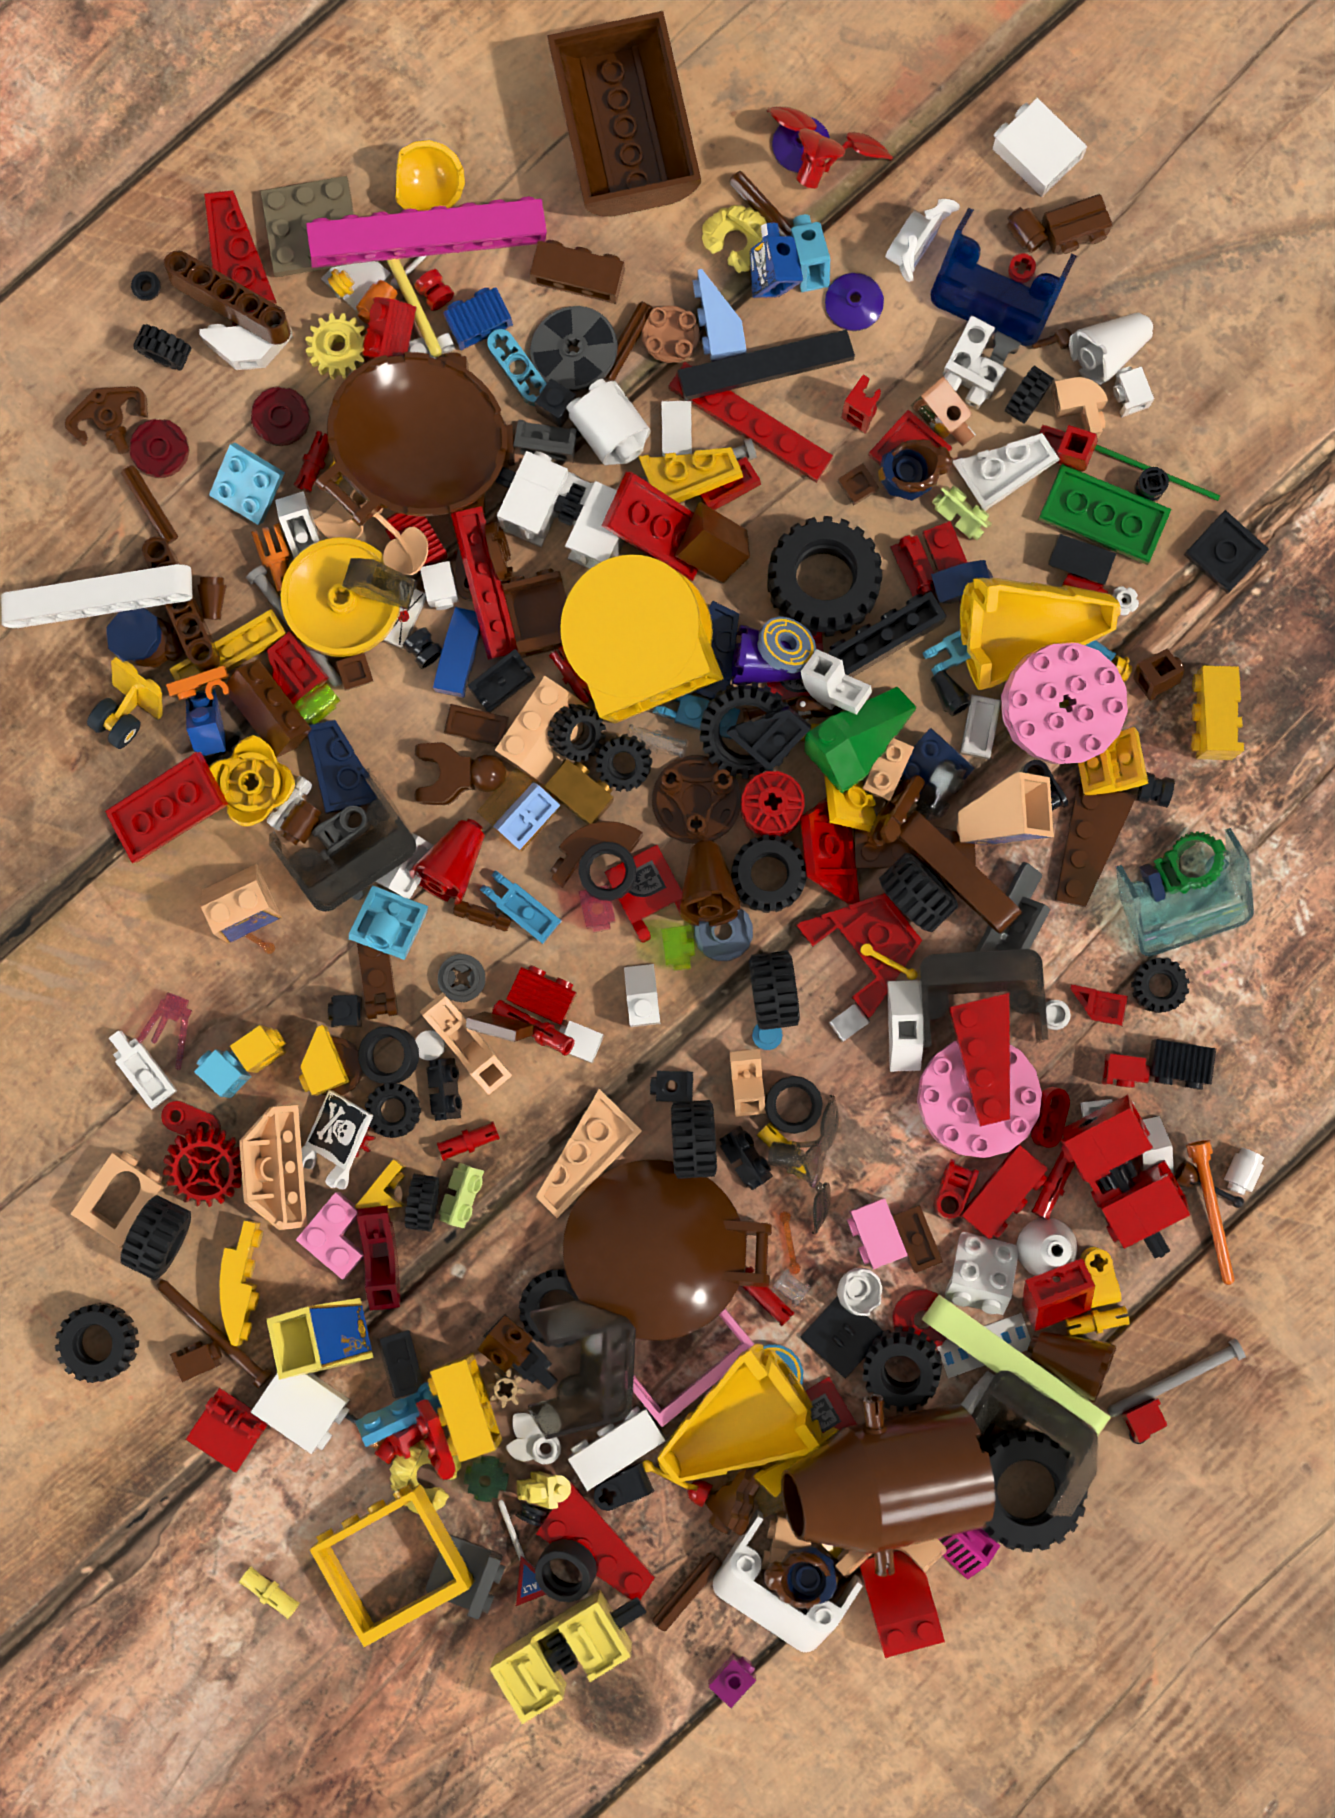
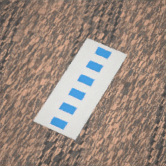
[937,1313,1031,1378]

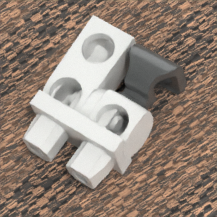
[943,315,1021,409]

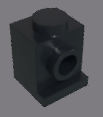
[328,995,362,1028]
[650,1071,693,1102]

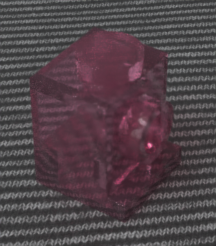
[579,885,616,933]

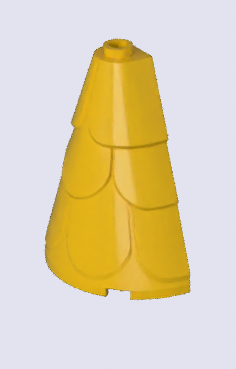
[960,577,1121,690]
[657,1344,823,1483]

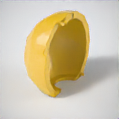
[395,140,465,211]

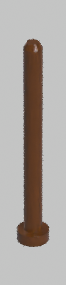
[157,1279,273,1389]

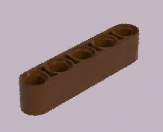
[164,251,291,345]
[142,536,220,672]
[897,810,1022,934]

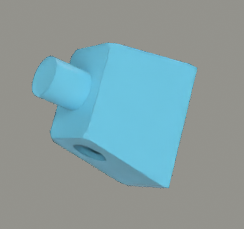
[791,214,830,293]

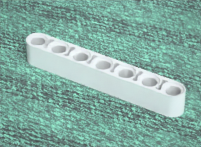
[1,565,193,628]

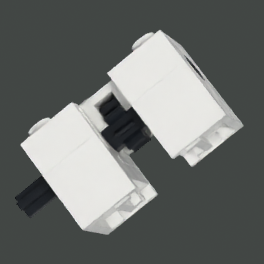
[495,451,625,569]

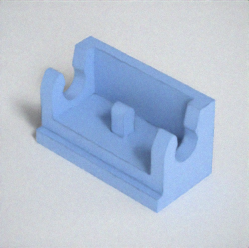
[493,782,560,850]

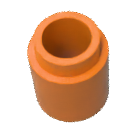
[356,280,398,325]

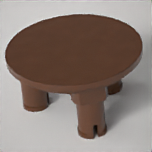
[652,755,741,844]

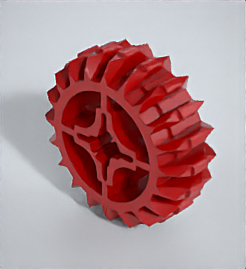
[163,1125,242,1207]

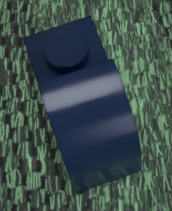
[931,560,993,604]

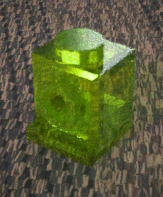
[661,925,695,971]

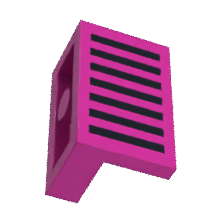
[938,1529,1000,1580]

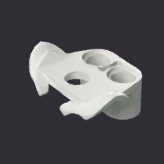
[885,199,960,282]

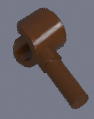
[1031,328,1072,349]

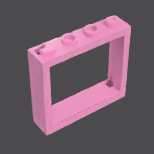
[592,1308,755,1427]

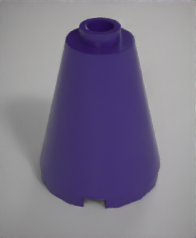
[732,625,802,685]

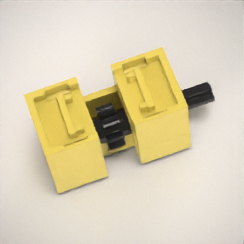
[490,1589,647,1724]

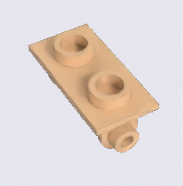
[863,738,914,801]

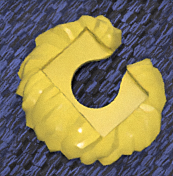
[702,204,767,273]
[389,1436,462,1514]

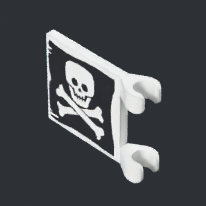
[301,1090,373,1190]

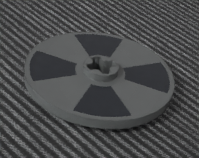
[530,306,618,392]

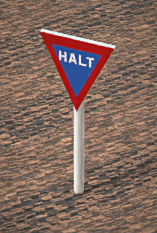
[498,1500,546,1606]

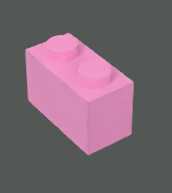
[847,1198,908,1269]

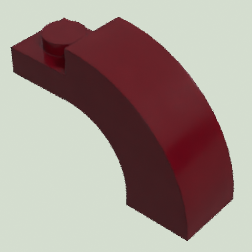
[356,1205,400,1311]

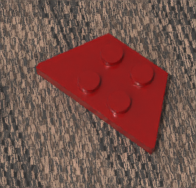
[800,797,860,904]

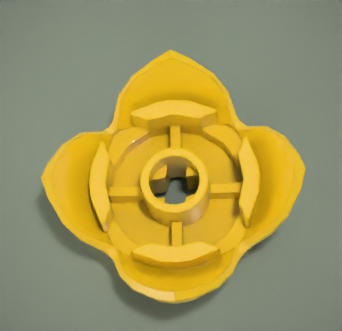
[209,735,295,827]

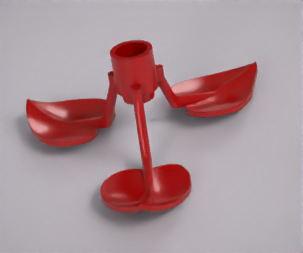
[767,106,893,189]

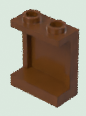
[502,568,567,658]

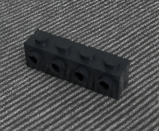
[828,591,947,678]

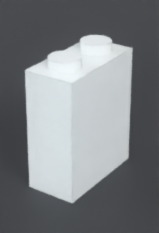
[992,98,1087,197]
[251,1373,350,1454]

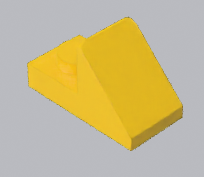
[355,1159,406,1209]

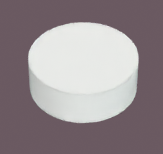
[415,1030,445,1061]

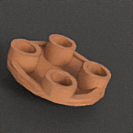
[642,306,700,363]

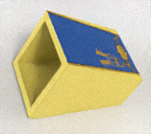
[266,1298,373,1380]

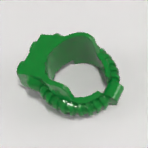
[1153,831,1227,894]

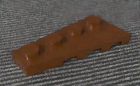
[1055,784,1137,907]
[854,813,976,869]

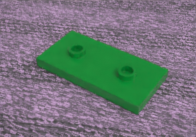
[1038,464,1172,565]

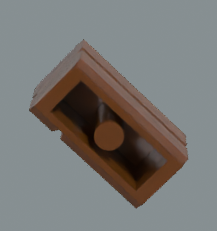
[1041,194,1112,254]

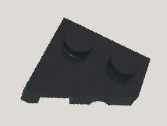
[727,706,811,771]

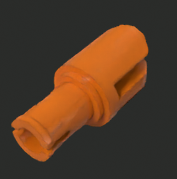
[251,523,291,592]

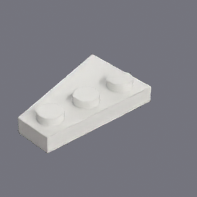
[953,433,1060,511]

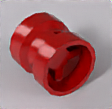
[414,269,455,311]

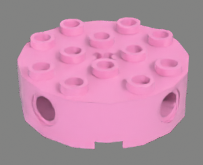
[1001,643,1128,764]
[917,1041,1042,1158]

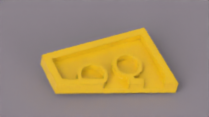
[638,447,743,503]

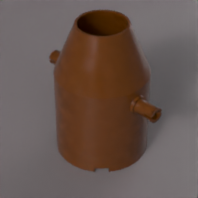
[781,1394,995,1576]

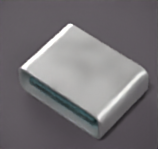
[829,1003,870,1042]

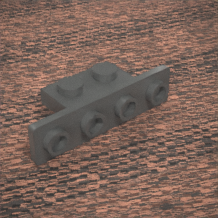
[967,862,1051,979]

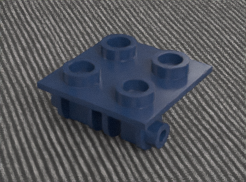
[900,728,975,811]

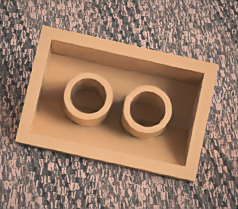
[495,676,590,786]

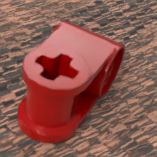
[933,1159,979,1219]

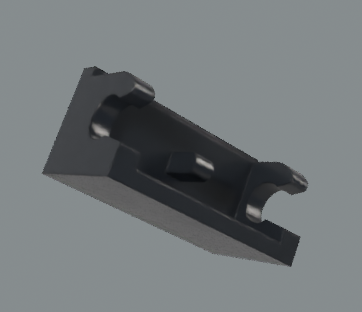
[1048,534,1116,585]
[468,649,535,713]
[377,1330,424,1398]

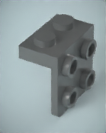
[426,1535,506,1620]

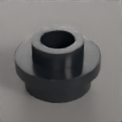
[131,271,161,301]

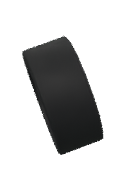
[579,842,636,901]
[358,1026,419,1084]
[765,1076,823,1134]
[535,1539,597,1603]

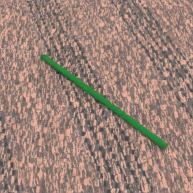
[1065,431,1220,501]

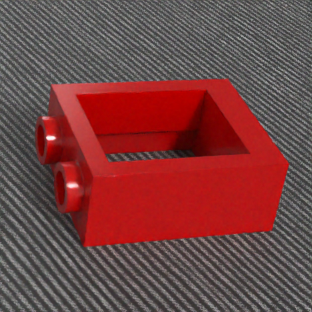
[1022,1258,1095,1332]

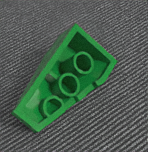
[804,686,916,794]

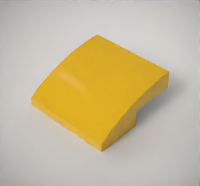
[1078,727,1148,795]

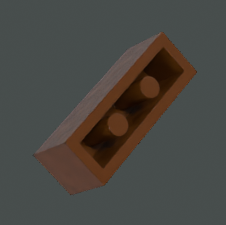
[530,240,625,304]
[226,659,311,758]

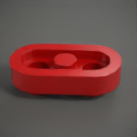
[1031,1087,1070,1148]
[161,1101,221,1136]

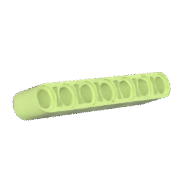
[921,1295,1111,1442]

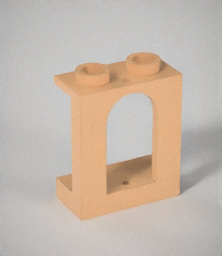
[71,1151,168,1248]

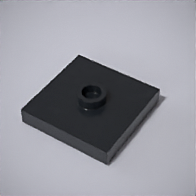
[1184,510,1269,594]

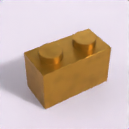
[544,759,614,825]

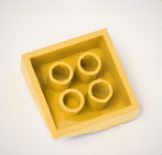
[428,1352,502,1462]

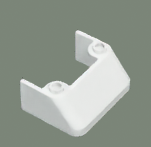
[713,1509,863,1652]

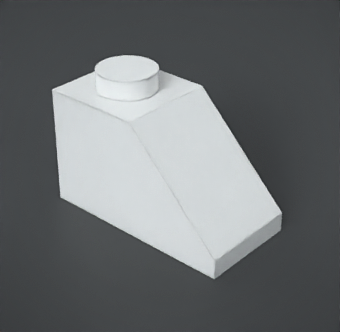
[275,491,320,559]
[624,964,661,1027]

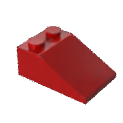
[860,1550,945,1658]

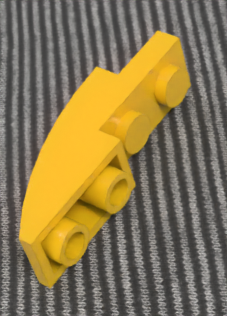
[220,1220,263,1346]

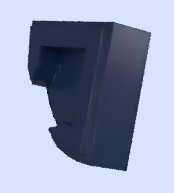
[1139,863,1166,902]

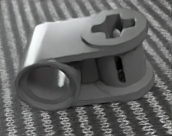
[312,806,371,858]

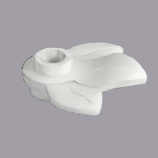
[506,1406,561,1464]

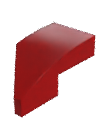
[1070,984,1128,1027]

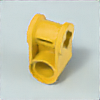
[1080,1247,1122,1308]

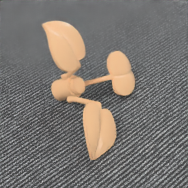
[314,489,428,575]

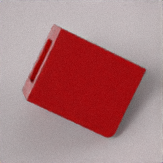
[1121,1398,1167,1443]

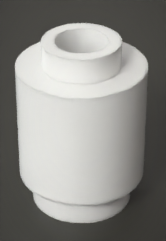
[1224,1147,1264,1195]

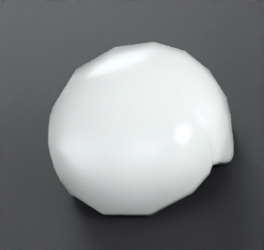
[837,1268,882,1316]

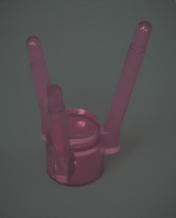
[137,992,192,1070]

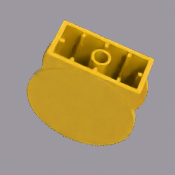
[561,555,724,724]

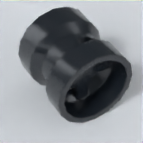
[1134,467,1169,502]
[403,627,442,669]
[1137,772,1175,808]

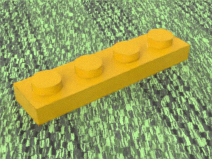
[169,609,287,691]

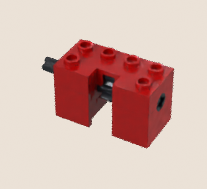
[1061,1094,1190,1259]

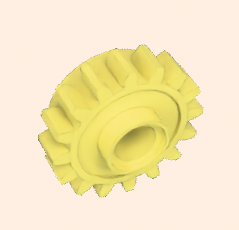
[305,313,366,380]

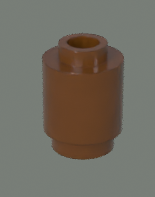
[1006,207,1049,253]
[279,799,322,845]

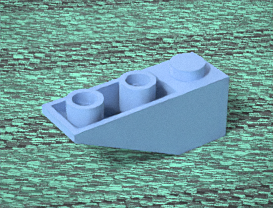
[693,269,747,362]

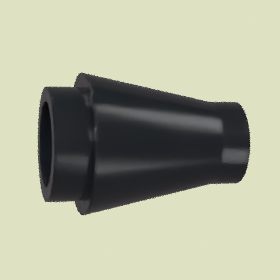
[931,670,971,716]

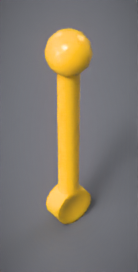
[860,944,918,980]

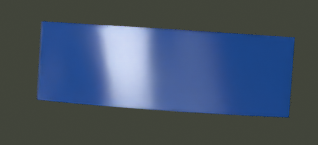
[433,607,481,698]

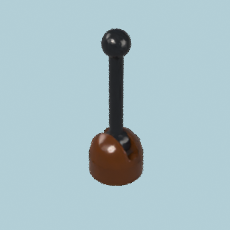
[1174,1160,1244,1208]

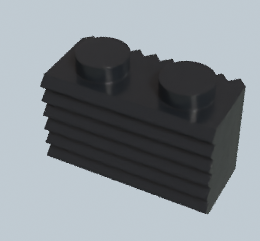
[1148,1039,1217,1090]

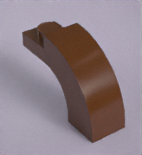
[550,821,643,888]

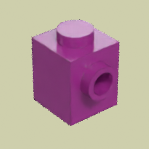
[708,1653,756,1708]

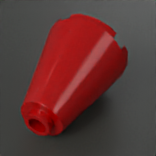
[409,819,485,905]

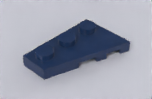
[693,601,739,700]
[307,720,384,814]

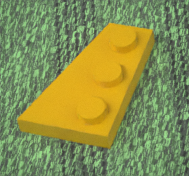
[824,775,876,832]

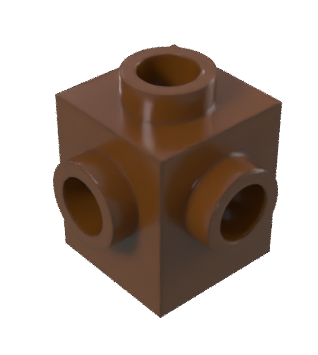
[477,1315,533,1373]

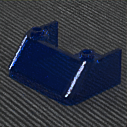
[930,207,1077,346]

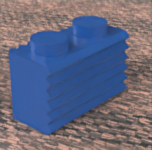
[443,287,513,351]

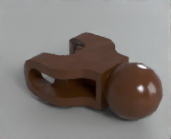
[414,742,506,805]

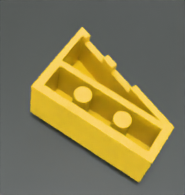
[1191,666,1244,760]

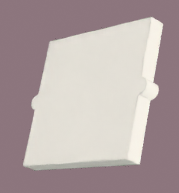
[321,261,391,312]

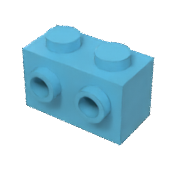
[194,1049,252,1098]

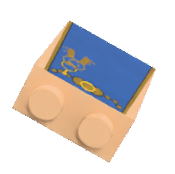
[957,772,1054,846]
[201,864,282,944]

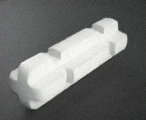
[267,776,313,831]

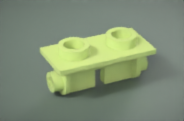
[932,486,992,541]
[438,1163,484,1228]

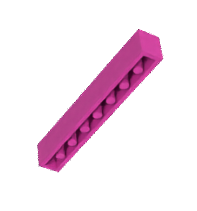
[306,197,547,268]

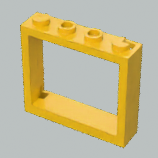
[309,1484,475,1647]

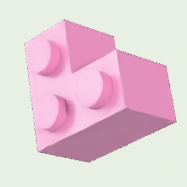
[296,1192,364,1279]

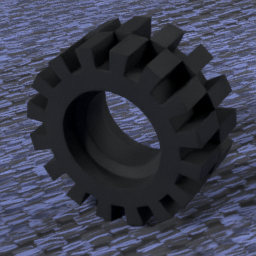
[133,324,192,371]
[1004,365,1054,424]
[548,704,606,762]
[596,734,652,792]
[1131,957,1190,1013]
[364,1083,421,1138]
[405,1174,439,1232]

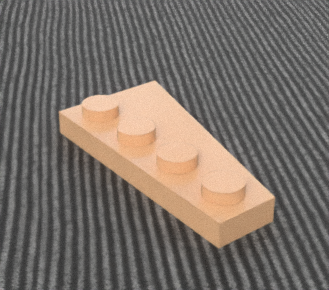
[536,1089,642,1218]

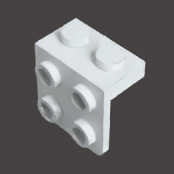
[944,1232,1019,1315]

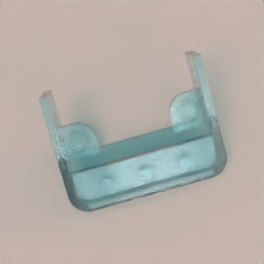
[1116,828,1254,956]

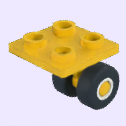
[87,657,163,749]

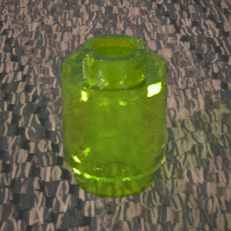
[296,682,341,724]

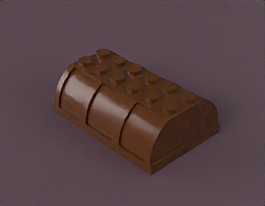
[547,11,701,217]

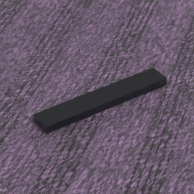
[677,329,855,401]

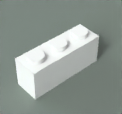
[568,1406,666,1491]

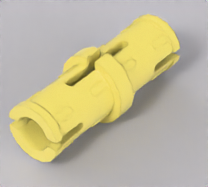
[239,1566,300,1619]

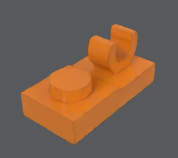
[166,666,230,701]

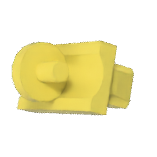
[517,1471,571,1509]

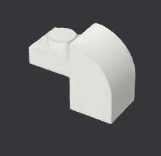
[801,649,872,715]

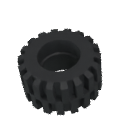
[731,834,807,913]
[879,853,958,932]
[749,950,800,1030]
[671,1100,717,1179]
[121,1195,191,1280]
[519,1269,595,1348]
[55,1303,139,1383]
[863,1327,942,1412]

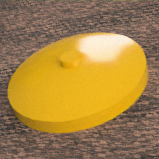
[281,537,401,657]

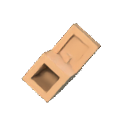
[1051,377,1108,439]
[730,1049,766,1117]

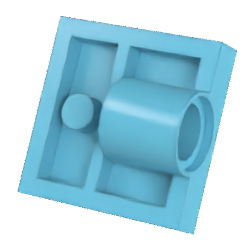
[209,442,285,525]
[349,885,428,960]

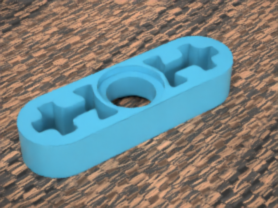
[487,329,547,406]

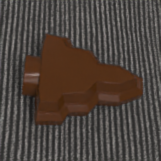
[705,1466,763,1536]

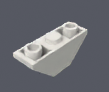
[199,324,293,370]
[887,980,923,1072]

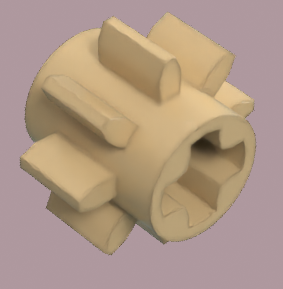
[487,1369,526,1408]

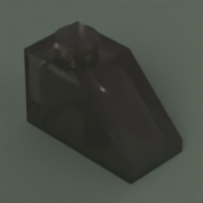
[342,558,417,609]

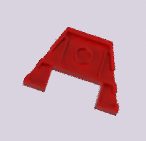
[796,893,922,1018]

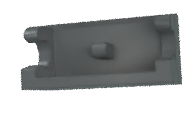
[513,420,578,462]

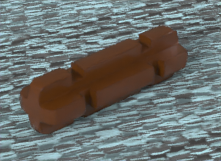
[453,901,512,931]

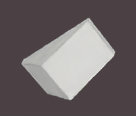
[1137,1116,1174,1175]

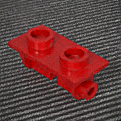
[890,535,936,597]

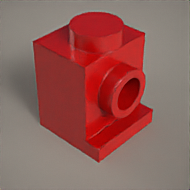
[1102,1054,1150,1088]

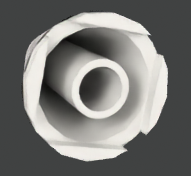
[1069,313,1153,385]
[1016,1218,1077,1278]

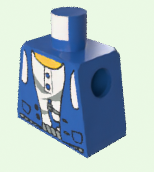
[750,223,803,298]

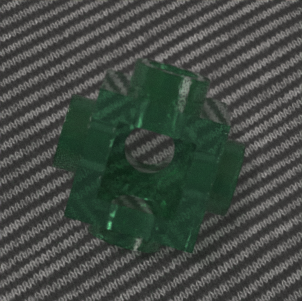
[463,1455,509,1502]

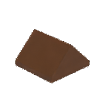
[675,502,750,583]

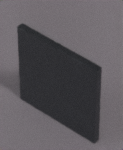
[800,1296,884,1379]

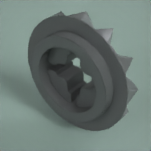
[438,954,486,1002]

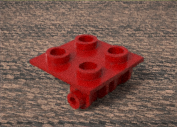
[185,1388,268,1473]

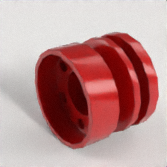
[741,771,804,837]

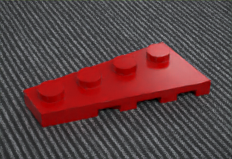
[204,190,277,304]
[949,993,1010,1127]
[536,1481,655,1600]

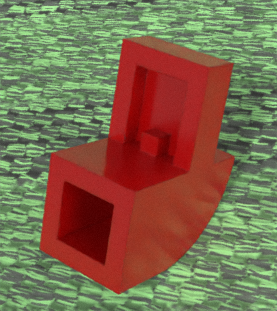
[1039,425,1098,472]

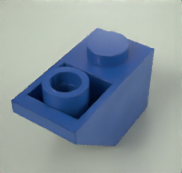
[186,689,226,756]

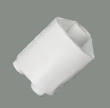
[566,378,651,466]

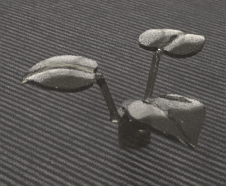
[768,1095,839,1234]

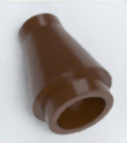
[197,577,227,620]

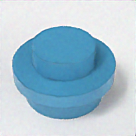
[752,1024,783,1050]

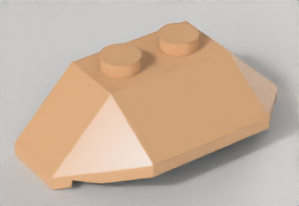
[239,1105,308,1230]

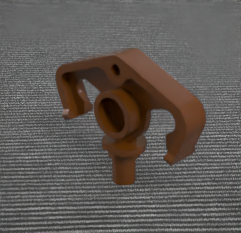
[65,386,148,454]

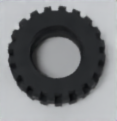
[767,516,883,637]
[980,1428,1088,1552]

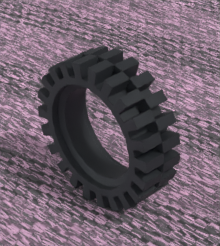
[700,682,790,779]

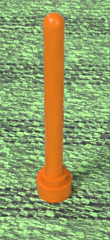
[1186,1140,1234,1285]

